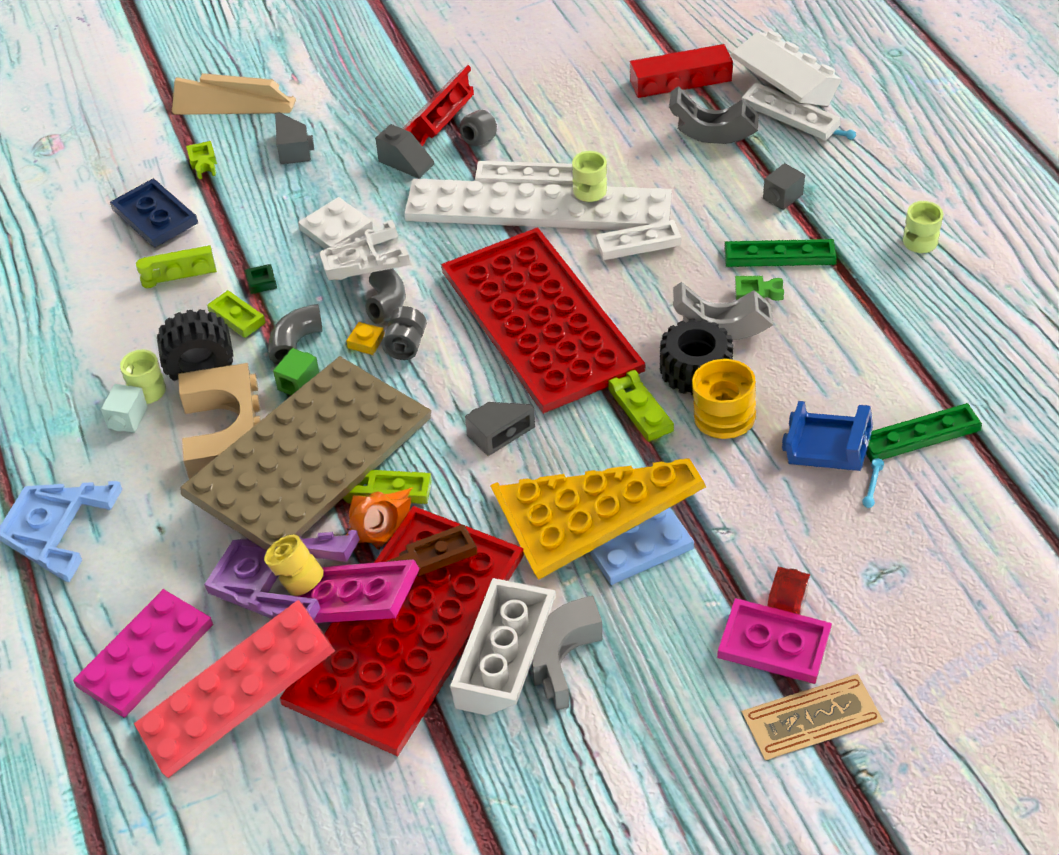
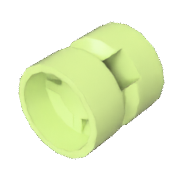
[572,151,607,202]
[902,201,944,253]
[120,349,166,404]

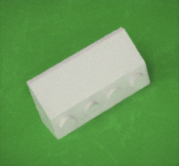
[730,31,842,106]
[450,578,556,716]

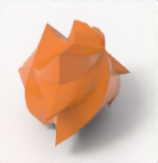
[346,487,413,550]

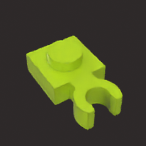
[186,141,217,179]

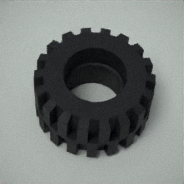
[157,309,234,381]
[659,319,734,395]

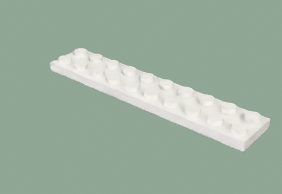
[405,178,672,230]

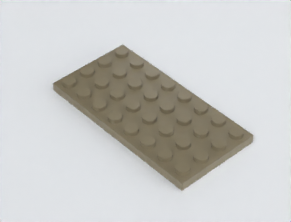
[180,356,432,551]

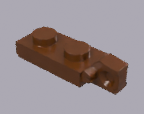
[387,524,477,577]

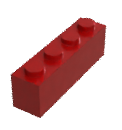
[630,44,733,98]

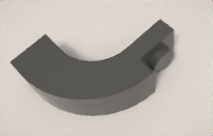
[669,86,759,144]

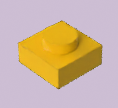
[346,322,385,355]

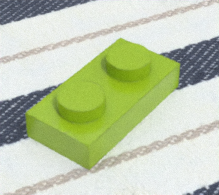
[207,290,266,338]

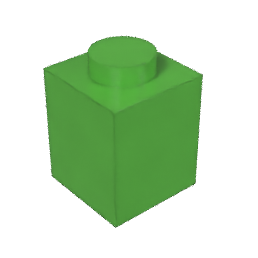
[273,348,319,395]

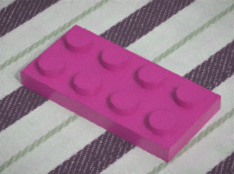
[297,560,420,623]
[73,589,213,718]

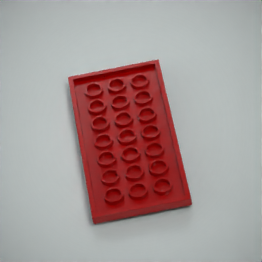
[441,227,646,414]
[280,506,524,757]

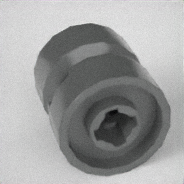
[381,306,427,360]

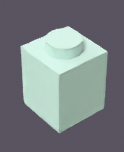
[101,384,148,433]

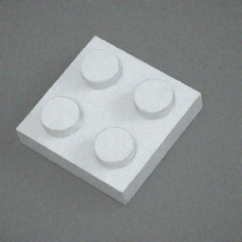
[298,197,373,249]

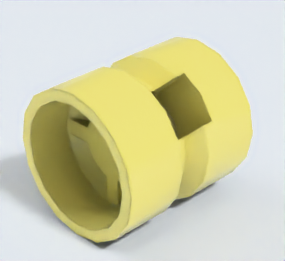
[264,534,324,596]

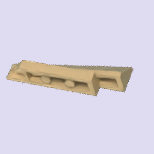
[172,73,296,115]

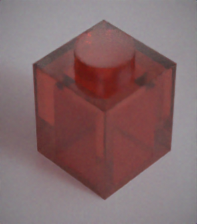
[768,566,810,615]

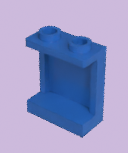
[782,401,873,471]

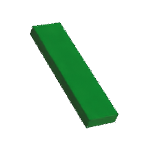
[724,239,836,267]
[866,403,982,463]

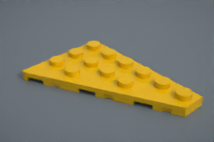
[490,458,706,580]

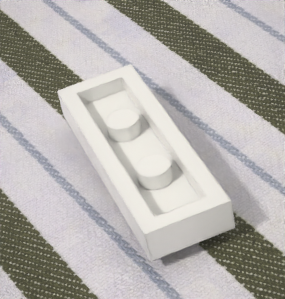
[596,220,682,260]

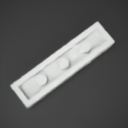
[742,82,841,141]
[475,161,573,185]

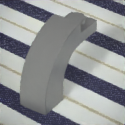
[673,282,773,340]
[532,595,602,710]

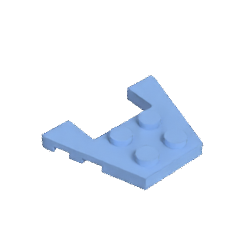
[0,481,123,582]

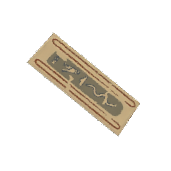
[741,674,884,761]

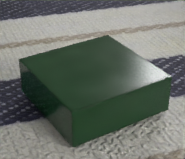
[245,264,277,294]

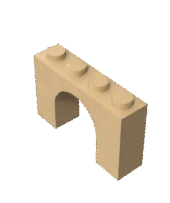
[178,363,261,479]

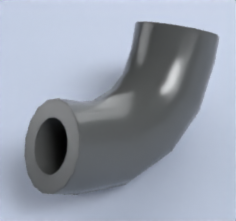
[365,268,406,324]
[268,304,323,364]

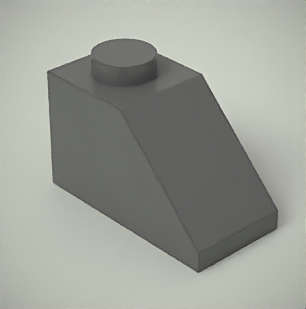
[275,112,315,164]
[375,124,434,179]
[465,402,535,456]

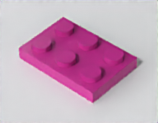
[717,598,832,684]

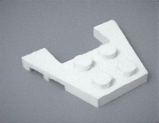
[319,220,411,281]

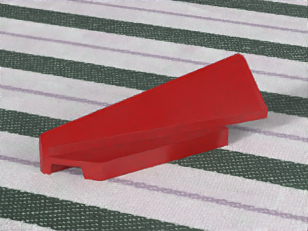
[402,65,474,146]

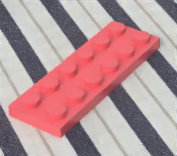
[134,600,335,778]

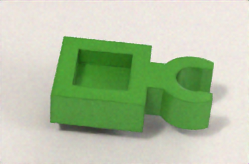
[735,276,784,301]

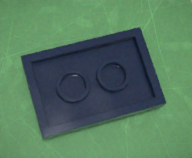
[110,178,198,248]

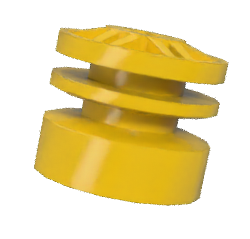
[692,359,756,439]

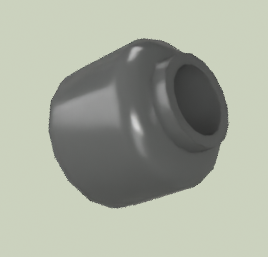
[460,110,497,146]

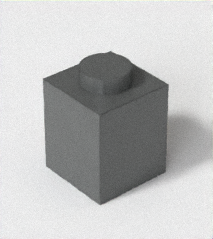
[763,163,805,210]

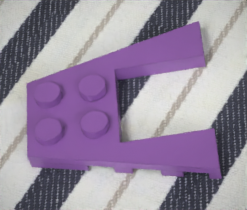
[204,530,360,620]

